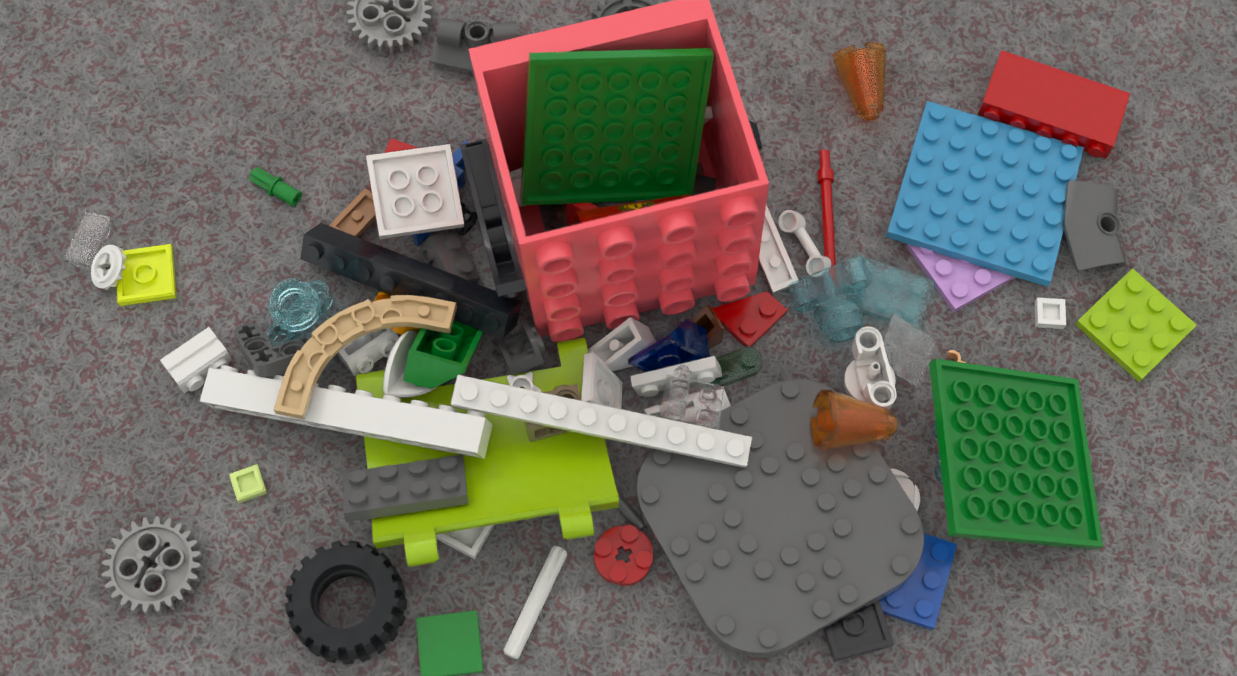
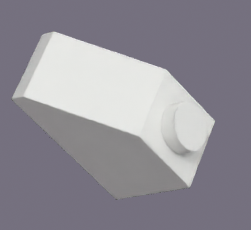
[588,317,659,371]

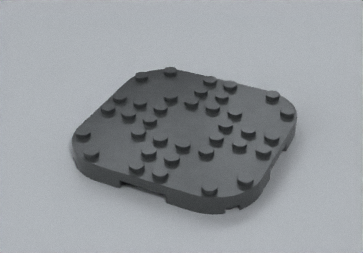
[637,379,924,658]

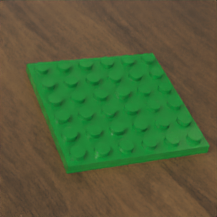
[520,48,714,205]
[929,359,1103,550]

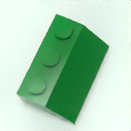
[403,320,484,389]

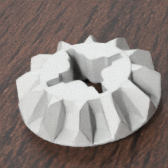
[91,245,127,290]

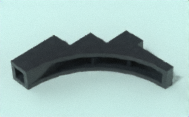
[460,138,527,298]

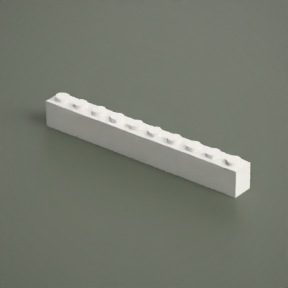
[200,365,493,459]

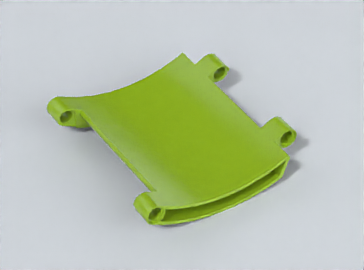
[356,337,619,567]

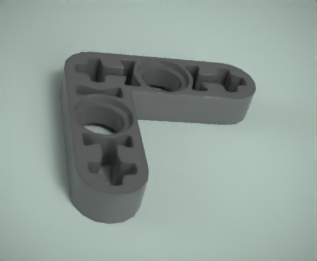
[234,323,312,377]

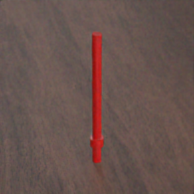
[817,150,838,305]

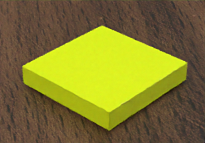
[116,244,177,306]

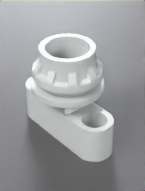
[844,327,896,415]

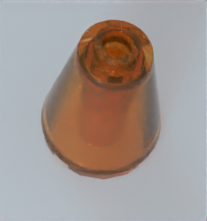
[833,42,886,121]
[810,390,898,450]

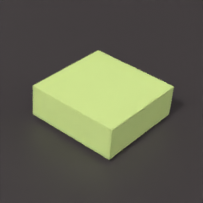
[229,464,267,503]

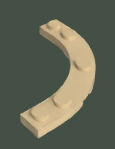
[274,295,457,420]

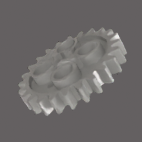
[346,0,433,53]
[102,516,204,616]

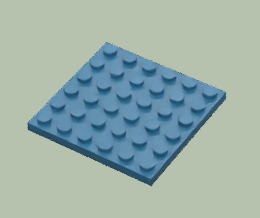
[886,101,1084,287]

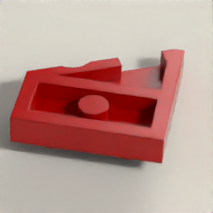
[712,291,788,350]

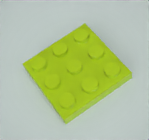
[1075,268,1197,382]

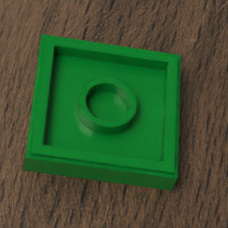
[416,610,484,676]

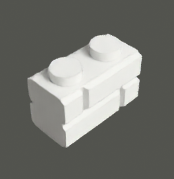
[160,327,233,393]

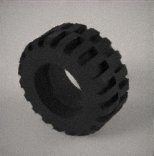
[285,540,407,664]

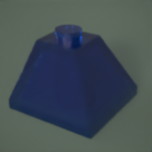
[628,319,710,372]

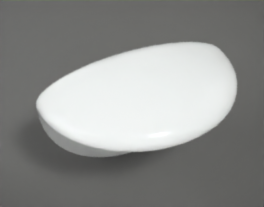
[383,330,438,397]

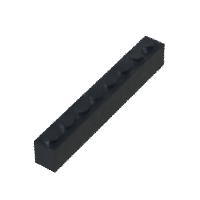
[300,223,522,339]

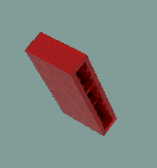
[978,50,1130,159]

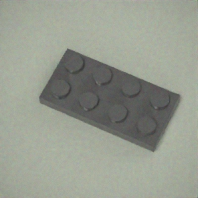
[343,455,468,522]

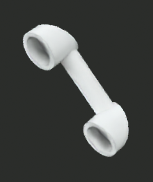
[778,210,831,278]

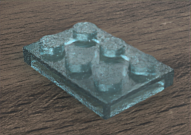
[837,253,935,333]

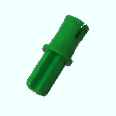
[249,167,302,207]

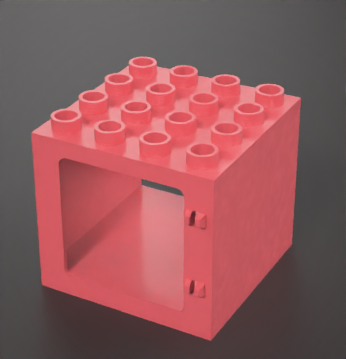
[469,0,769,343]

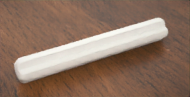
[504,546,567,659]

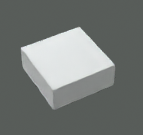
[1035,297,1066,329]

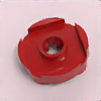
[594,525,653,586]

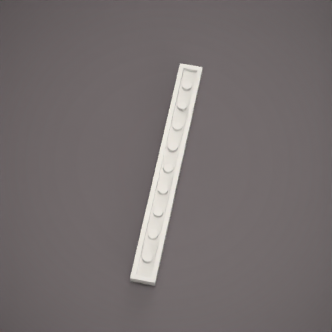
[451,375,752,468]

